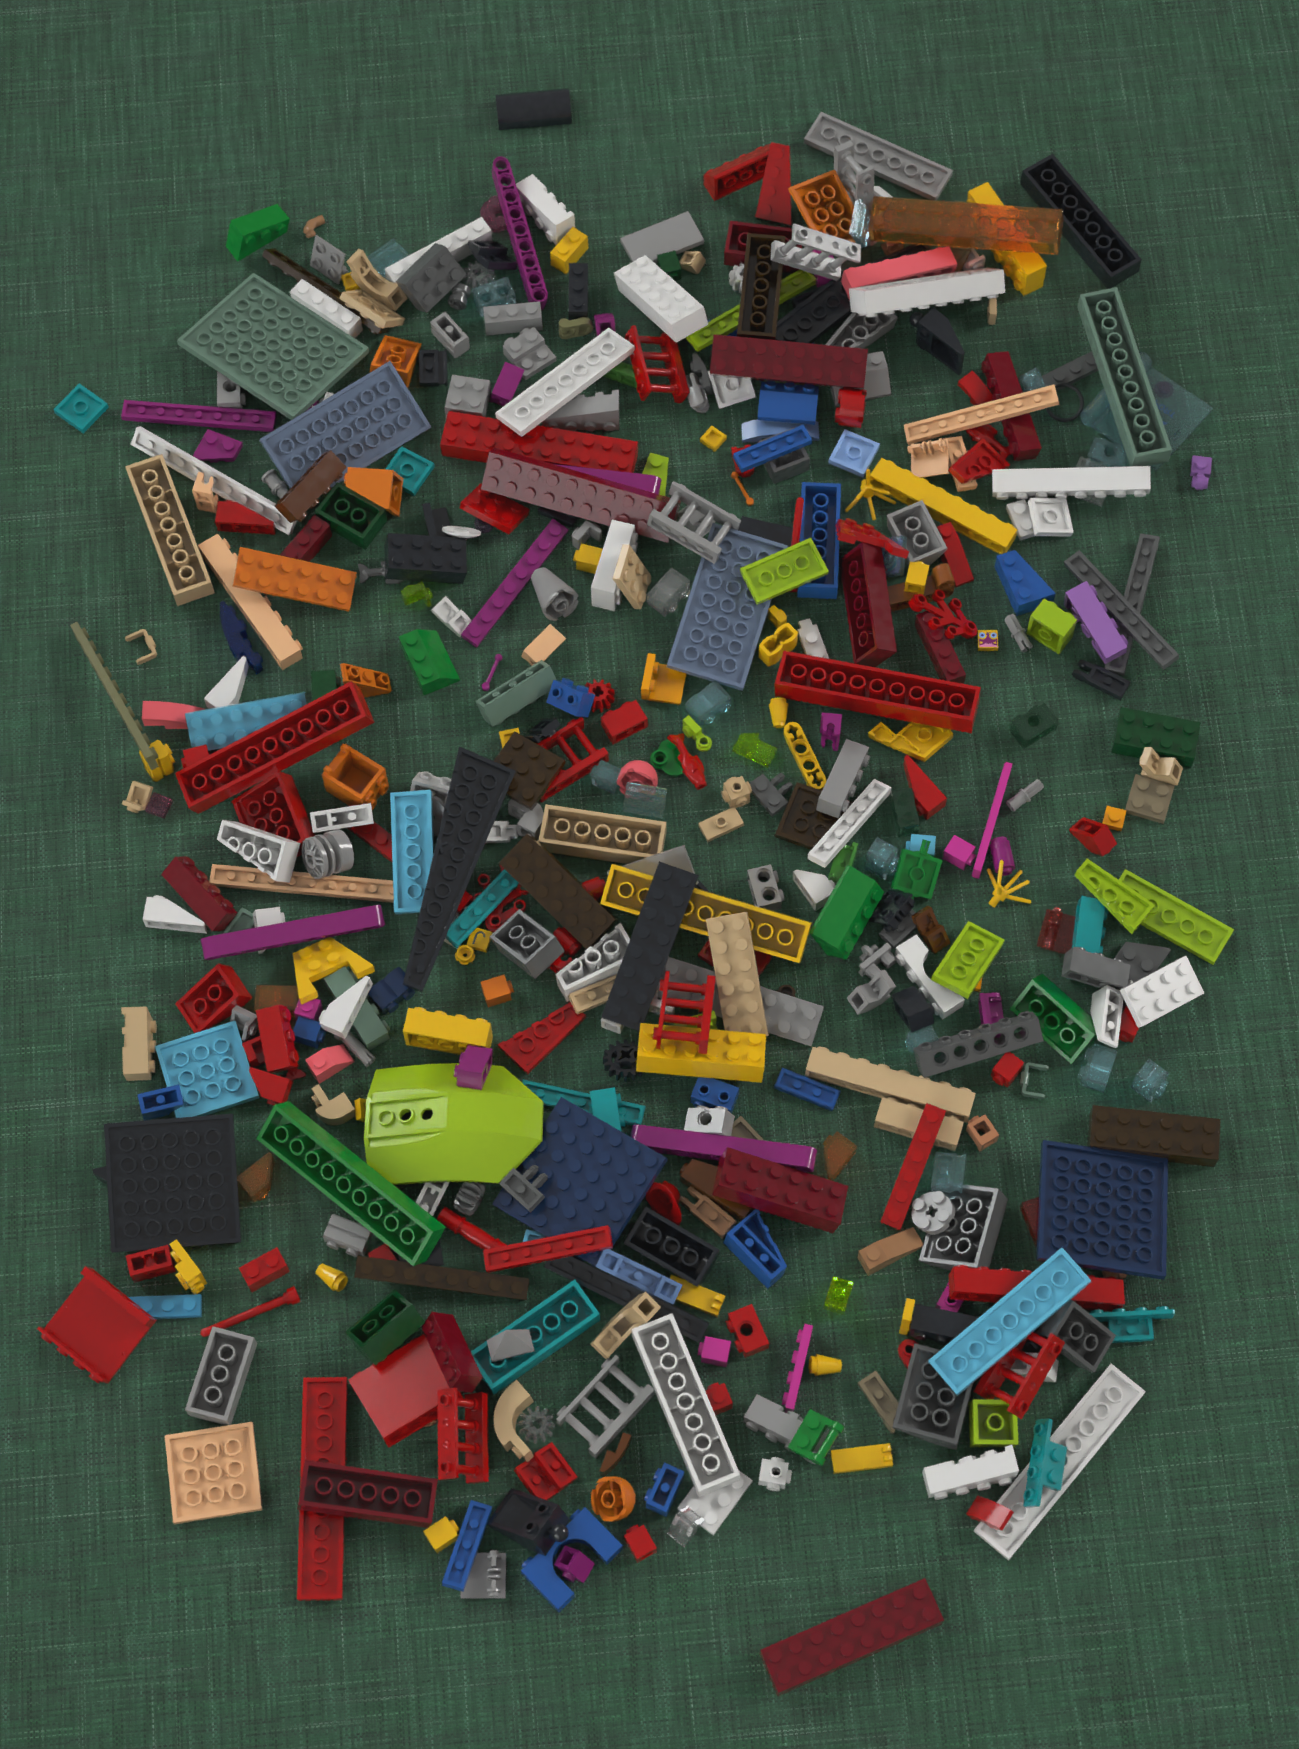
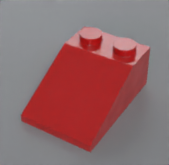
[175,963,252,1033]

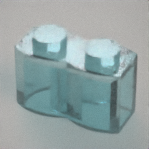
[685,681,731,726]
[1077,1043,1118,1093]

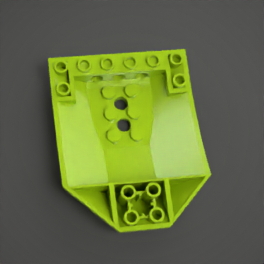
[364,1063,544,1185]

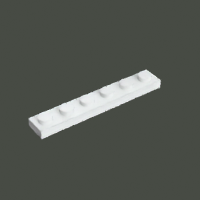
[808,779,891,868]

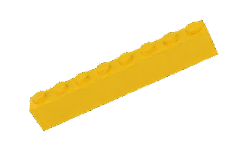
[870,458,1018,554]

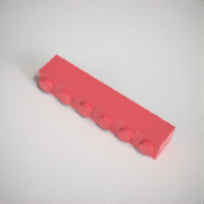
[841,246,957,300]

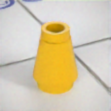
[769,698,788,728]
[316,1263,348,1292]
[809,1354,842,1376]

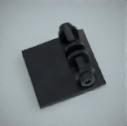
[868,890,915,933]

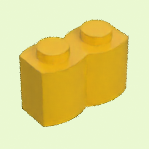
[759,623,798,666]

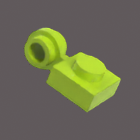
[682,715,712,752]

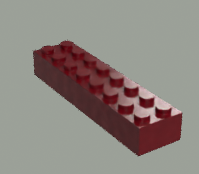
[710,334,868,389]
[759,1578,944,1696]

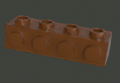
[275,450,346,523]

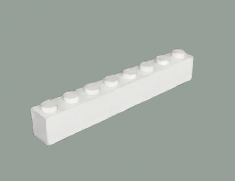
[992,466,1151,500]

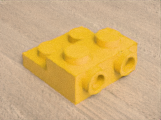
[169,1239,207,1295]

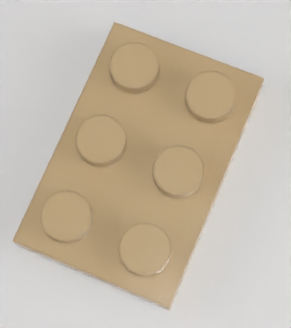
[339,289,405,329]
[612,544,651,609]

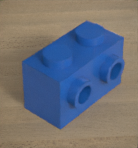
[546,678,595,717]
[691,1077,739,1113]
[644,1462,685,1517]

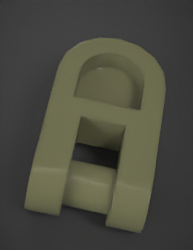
[559,317,593,339]

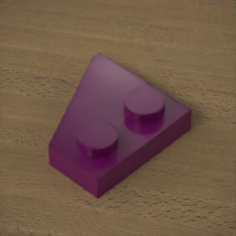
[193,429,243,463]

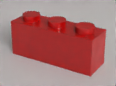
[256,1005,299,1073]

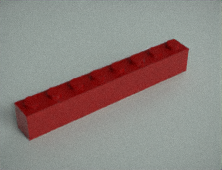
[949,1265,1125,1312]

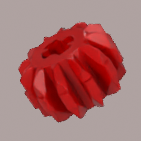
[585,679,615,713]

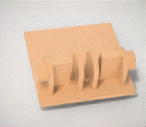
[908,438,949,478]

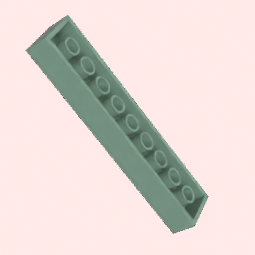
[1077,287,1172,467]

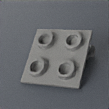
[310,235,348,285]
[461,1550,506,1599]

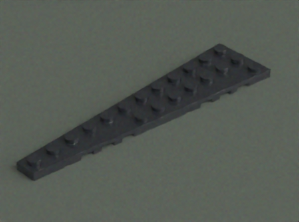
[402,746,516,993]

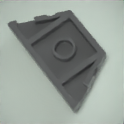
[1115,942,1171,1010]

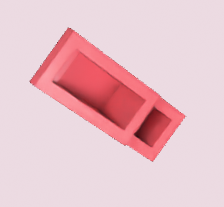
[142,701,205,729]

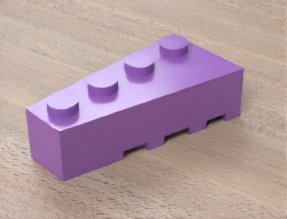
[1064,581,1128,664]

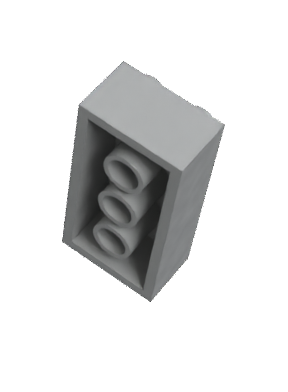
[185,1326,257,1426]

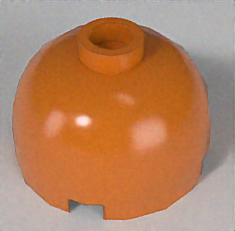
[591,1476,636,1522]

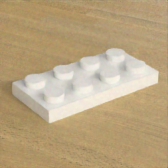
[1120,956,1204,1028]

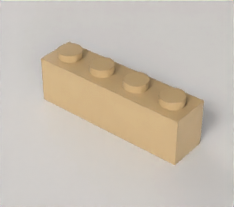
[874,1097,964,1151]

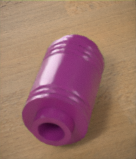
[990,837,1015,876]

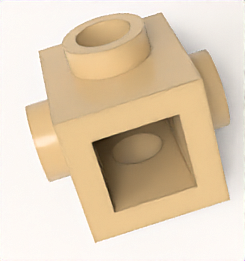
[721,776,752,808]

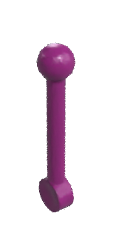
[482,654,503,691]

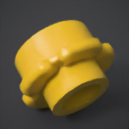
[455,945,475,965]

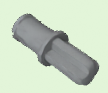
[1005,614,1033,652]
[1006,779,1044,812]

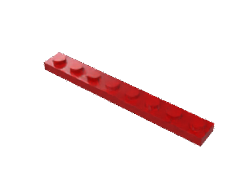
[347,805,473,914]

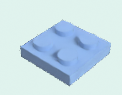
[828,429,880,478]

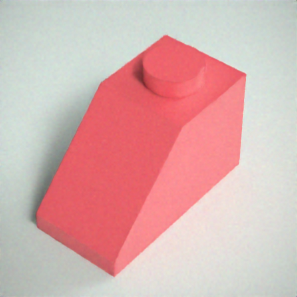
[305,1044,354,1084]

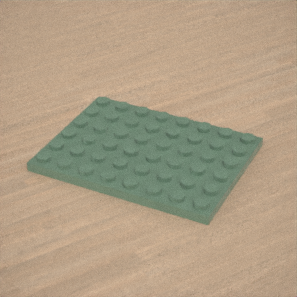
[177,273,369,420]

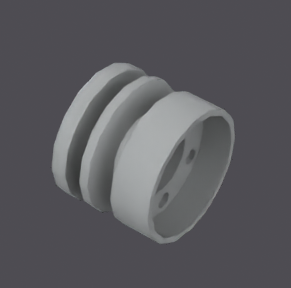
[301,829,354,879]

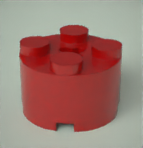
[835,387,867,428]

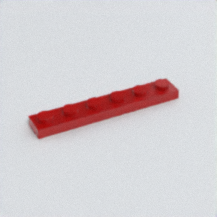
[880,1103,946,1230]
[483,1225,613,1273]

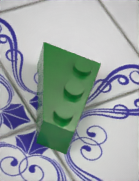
[225,204,290,262]

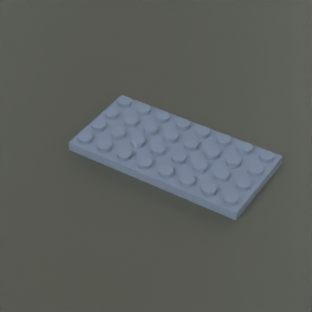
[259,361,431,488]
[666,523,788,691]

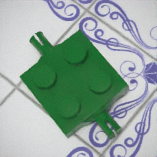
[891,839,942,900]

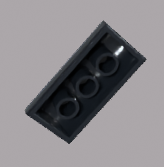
[495,88,572,130]
[624,1207,720,1287]

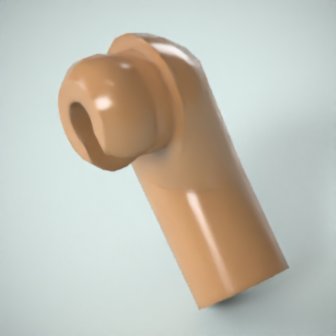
[303,215,325,238]

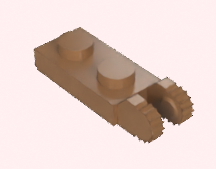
[679,1186,737,1239]

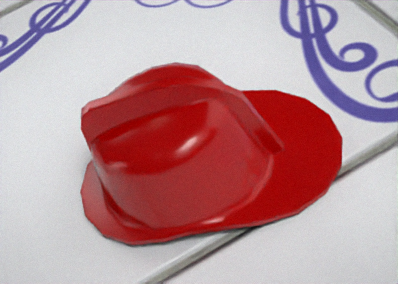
[645,1181,682,1226]

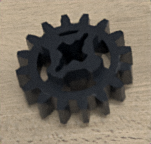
[603,1039,642,1082]

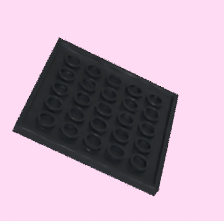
[104,1114,242,1253]

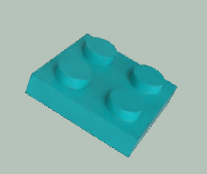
[53,383,109,434]
[386,446,435,496]

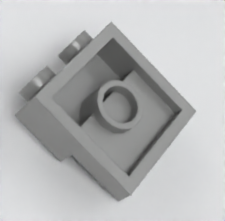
[503,327,556,380]

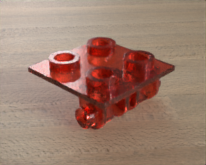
[1036,907,1076,954]

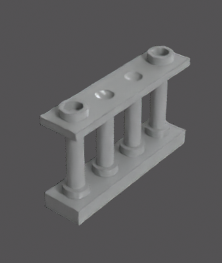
[834,141,874,227]
[771,223,861,281]
[647,481,741,564]
[556,1355,655,1459]

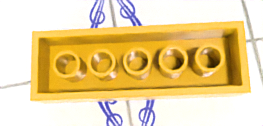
[966,182,1047,296]
[636,1023,766,1083]

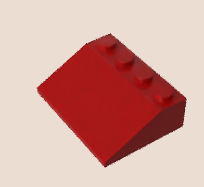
[232,771,315,868]

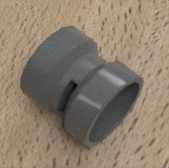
[448,283,471,310]

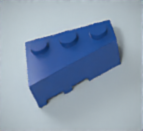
[994,550,1056,616]
[723,1209,787,1289]

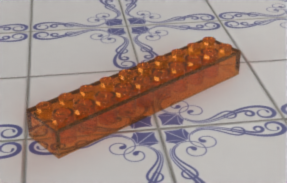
[868,196,1064,255]

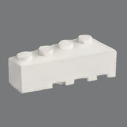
[556,923,630,1002]

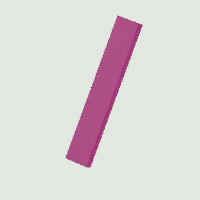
[972,762,1012,879]

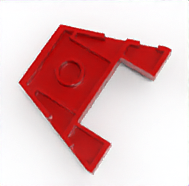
[836,518,909,559]

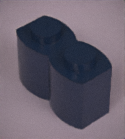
[368,966,415,1014]

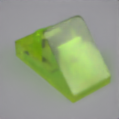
[732,733,777,768]
[824,1276,853,1315]

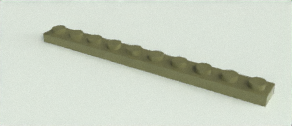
[70,622,159,770]

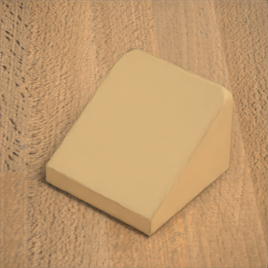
[679,251,706,274]

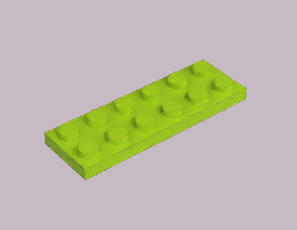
[1119,869,1234,965]

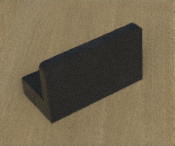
[422,502,452,537]

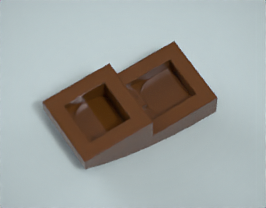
[911,906,951,954]
[600,1432,632,1476]

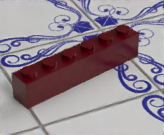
[981,351,1042,461]

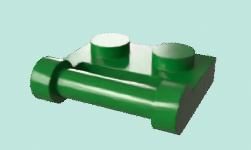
[788,1409,845,1466]

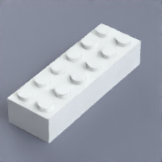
[614,255,708,343]

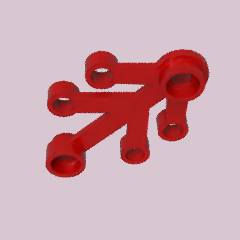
[909,589,978,639]
[473,865,529,933]

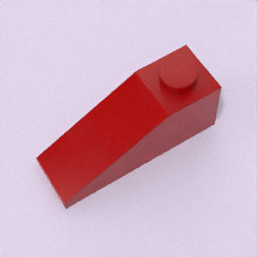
[215,500,276,535]
[937,522,974,587]
[903,755,947,820]

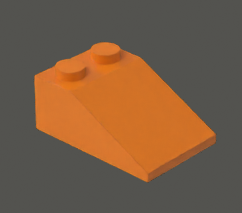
[370,335,422,388]

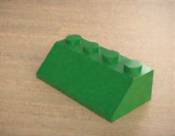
[809,865,884,960]
[1010,973,1097,1064]

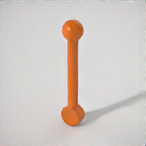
[731,472,754,506]

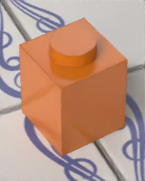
[481,975,514,1007]

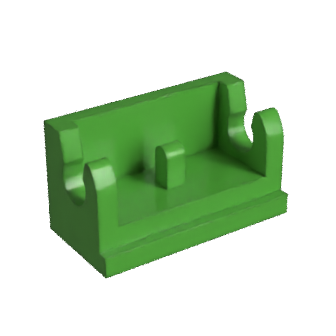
[603,362,637,388]
[828,842,858,885]

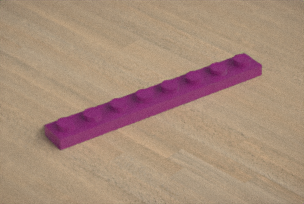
[121,400,277,432]
[461,519,568,648]

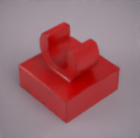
[548,952,572,974]

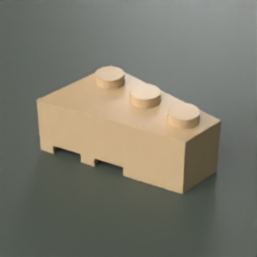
[121,1007,157,1081]

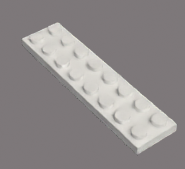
[495,328,635,437]

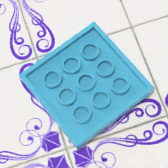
[155,1021,260,1118]

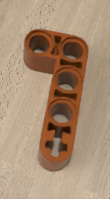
[887,563,955,612]

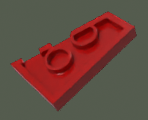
[948,438,1010,484]

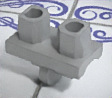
[858,943,896,980]

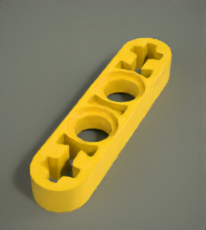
[784,722,826,791]

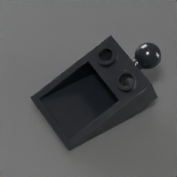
[909,308,965,375]
[487,1488,570,1556]

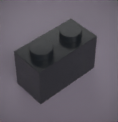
[892,986,935,1033]

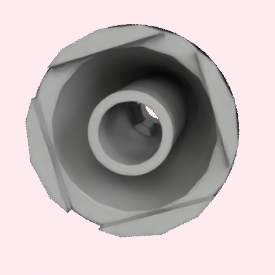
[531,567,579,621]

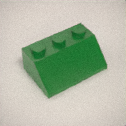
[399,629,460,696]

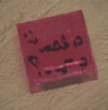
[145,792,173,819]

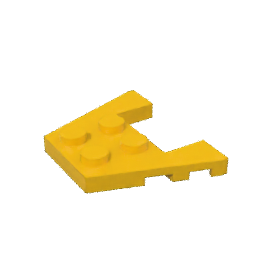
[868,722,953,762]
[293,937,375,1005]

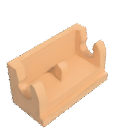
[192,472,219,513]
[521,624,566,665]

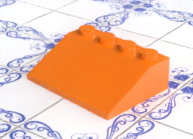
[788,169,870,245]

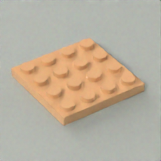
[165,1422,263,1524]

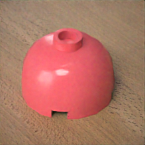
[617,760,658,800]

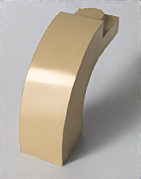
[346,249,407,311]
[590,1292,661,1359]
[494,1380,534,1462]

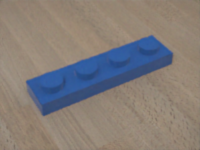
[733,424,812,473]
[442,1500,492,1592]

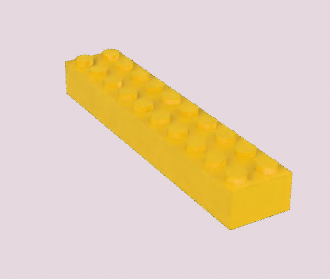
[600,864,812,963]

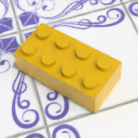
[403,1007,493,1055]

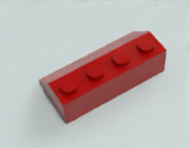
[703,144,770,201]

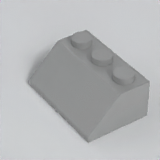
[830,351,891,406]
[887,500,947,568]

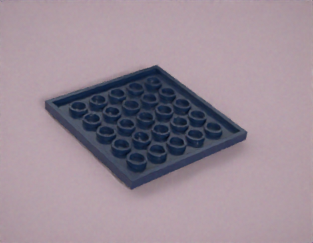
[492,1097,667,1269]
[1036,1140,1168,1280]

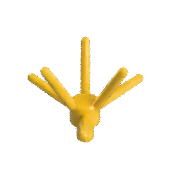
[844,469,896,521]
[987,860,1031,908]

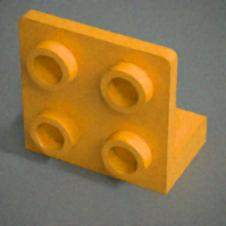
[641,653,686,705]

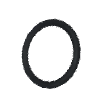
[1045,383,1084,422]

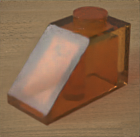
[823,1131,857,1181]
[237,1152,275,1202]

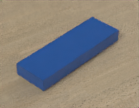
[774,1068,841,1112]

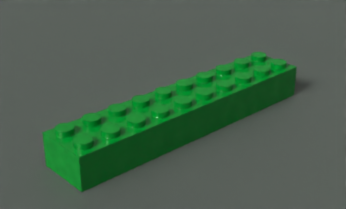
[256,1101,446,1266]

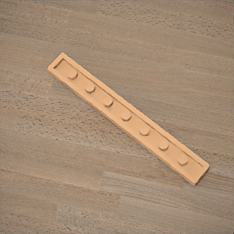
[903,385,1059,445]

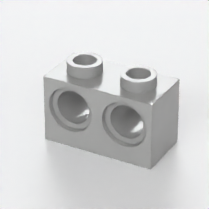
[747,864,784,911]

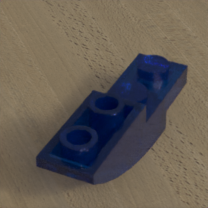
[220,600,263,674]

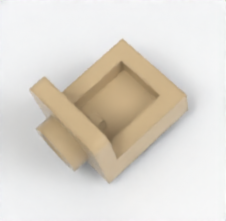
[122,781,153,813]

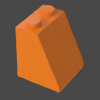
[344,467,403,516]

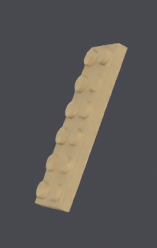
[706,912,769,1036]

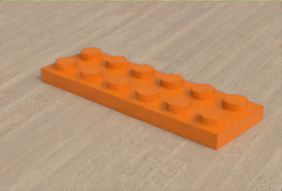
[232,547,357,612]

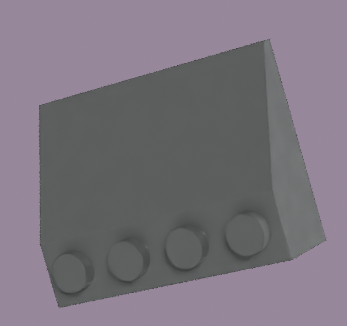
[919,1182,1008,1271]
[892,1343,974,1450]

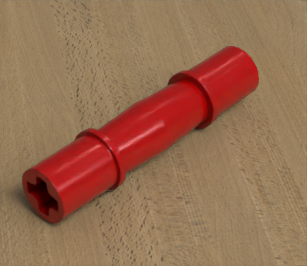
[437,1207,506,1250]

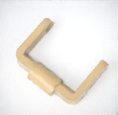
[125,629,157,665]

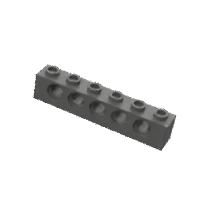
[913,1011,1043,1078]

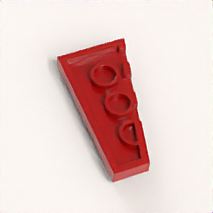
[755,142,792,225]
[497,1002,586,1075]

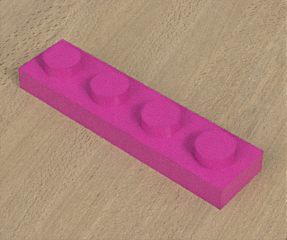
[782,1324,813,1413]

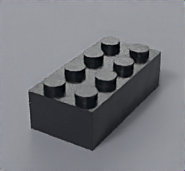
[384,533,467,584]

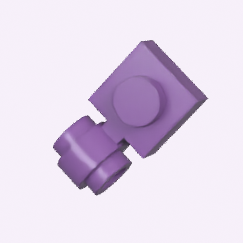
[1190,455,1212,491]

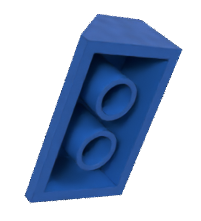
[757,381,819,425]

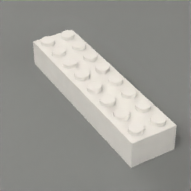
[849,267,1005,317]
[632,1313,740,1497]

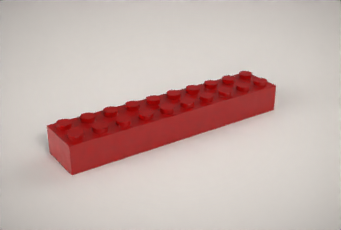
[440,411,638,473]
[775,651,981,733]
[175,681,375,814]

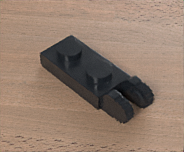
[1072,659,1131,701]

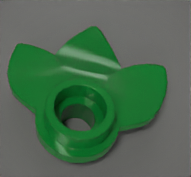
[650,740,683,776]

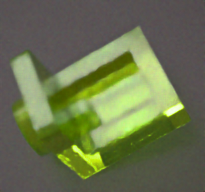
[401,582,433,607]

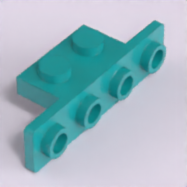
[1089,1306,1175,1343]
[1023,1418,1067,1508]

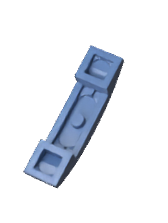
[741,420,819,442]
[595,1249,682,1304]

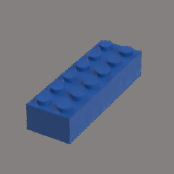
[797,482,841,599]

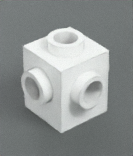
[758,1457,792,1491]

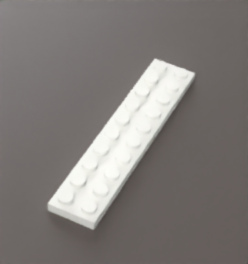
[974,1364,1146,1561]

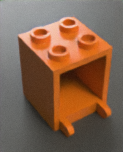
[322,744,389,810]

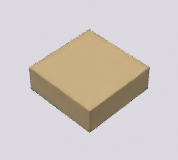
[987,298,997,325]

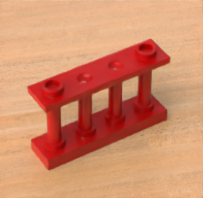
[625,325,690,403]
[538,717,609,802]
[653,971,716,1054]
[973,1332,1065,1419]
[437,1388,489,1484]

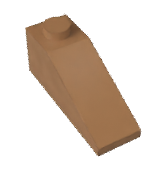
[857,1227,923,1276]

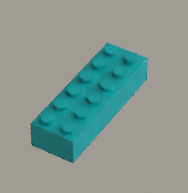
[471,1279,600,1395]

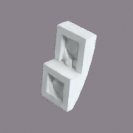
[430,596,472,637]

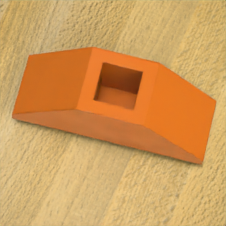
[340,663,392,698]

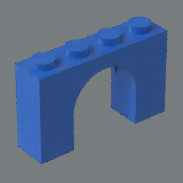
[521,1508,623,1613]

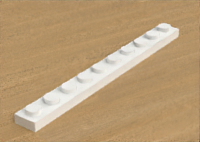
[131,426,297,535]

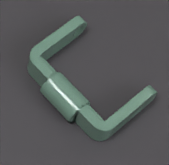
[1020,1063,1049,1099]

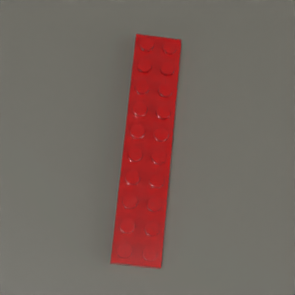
[297,1377,348,1601]

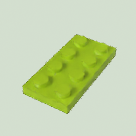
[740,538,829,605]
[931,921,1005,999]

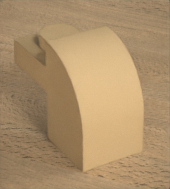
[1139,747,1183,785]
[311,1084,356,1125]

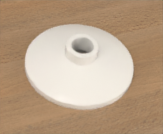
[442,526,481,540]

